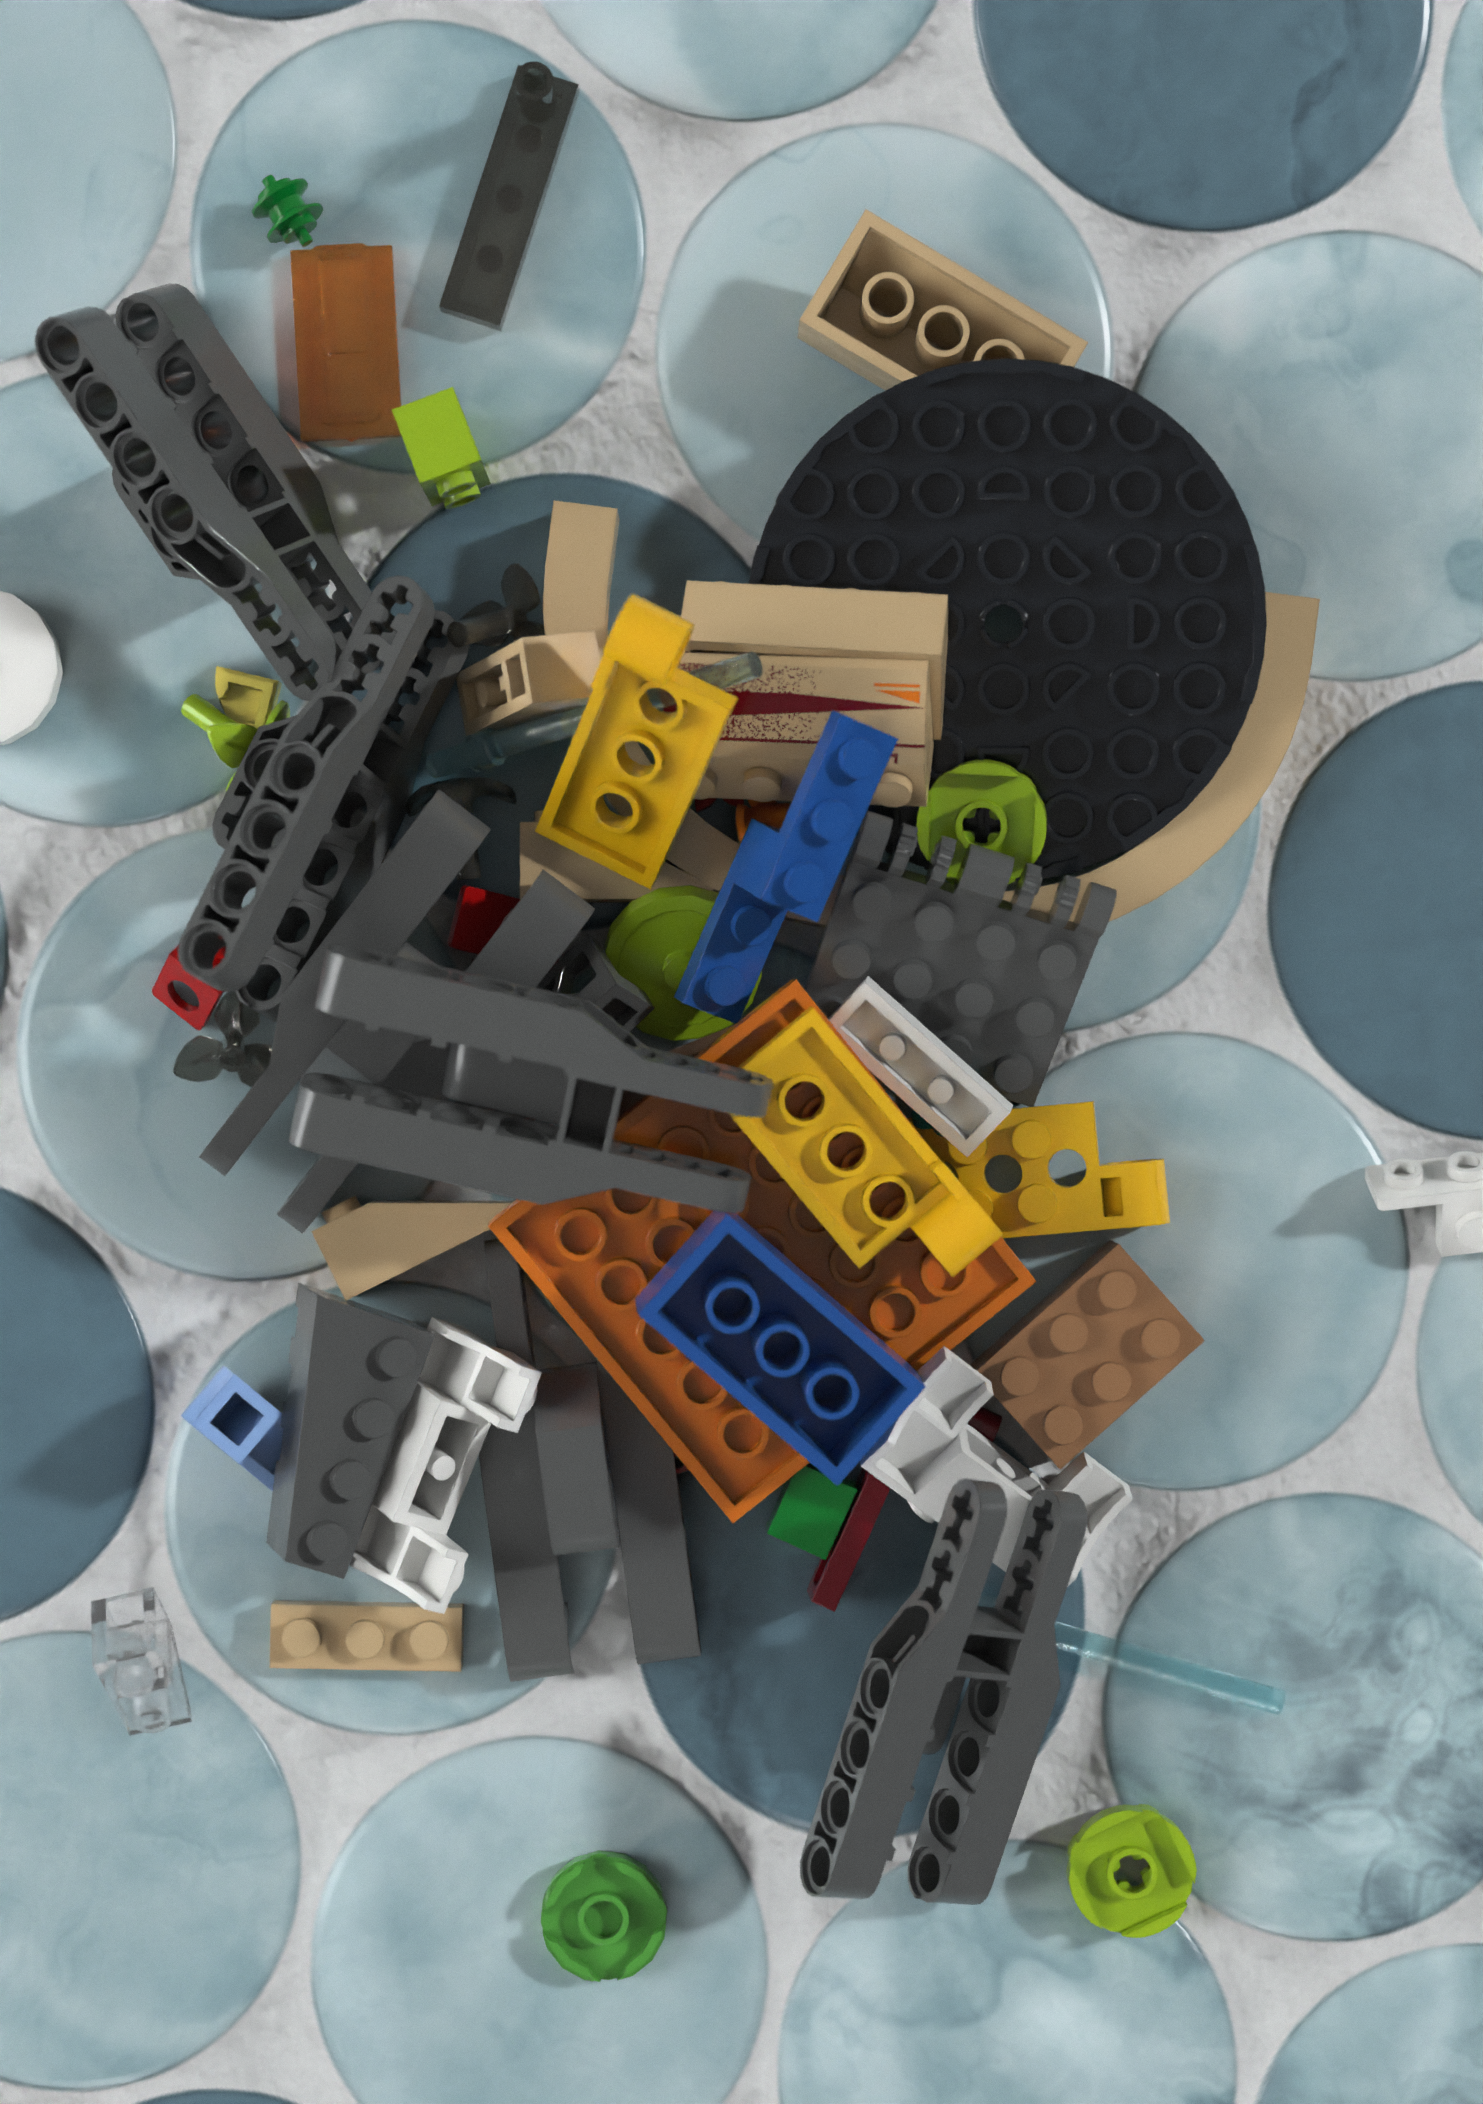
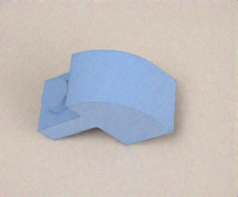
[181,1365,283,1491]

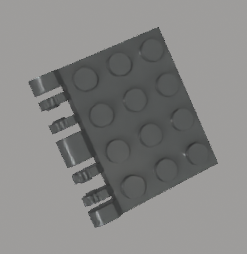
[804,811,1117,1107]

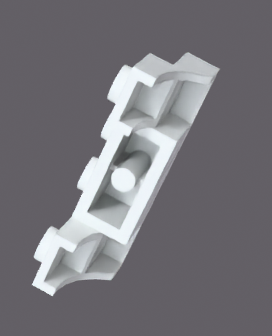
[350,1317,542,1614]
[860,1346,1133,1587]

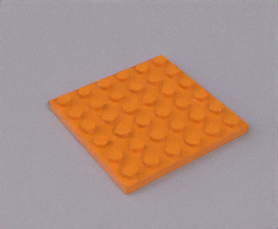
[488,978,1037,1523]

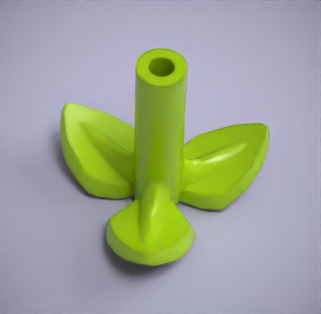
[181,694,290,792]

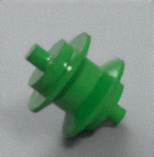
[252,175,323,247]

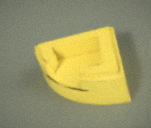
[215,666,282,730]

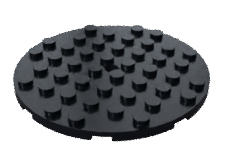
[749,359,1267,882]

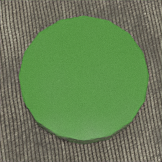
[541,1850,668,1982]

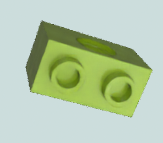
[392,387,491,509]

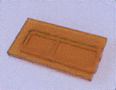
[290,243,402,443]

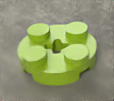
[916,760,1047,885]
[1066,1804,1197,1938]

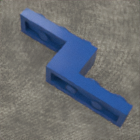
[674,710,898,1024]

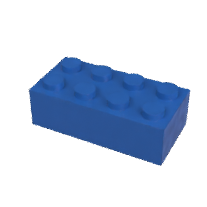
[635,1210,926,1486]

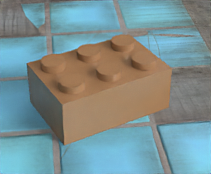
[970,1240,1205,1470]

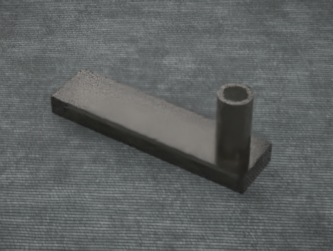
[439,61,580,331]

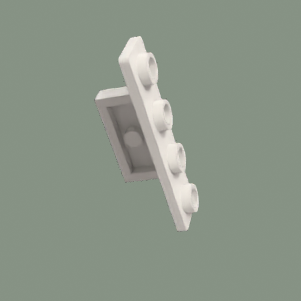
[1365,1151,1483,1257]

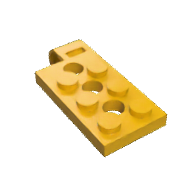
[535,594,738,890]
[728,1006,1003,1277]
[907,1101,1170,1238]

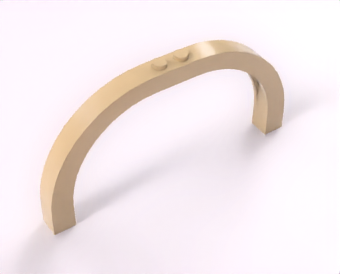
[543,500,1320,928]

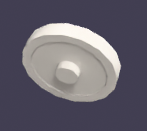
[0,591,63,745]

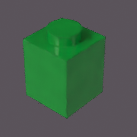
[766,1463,858,1560]

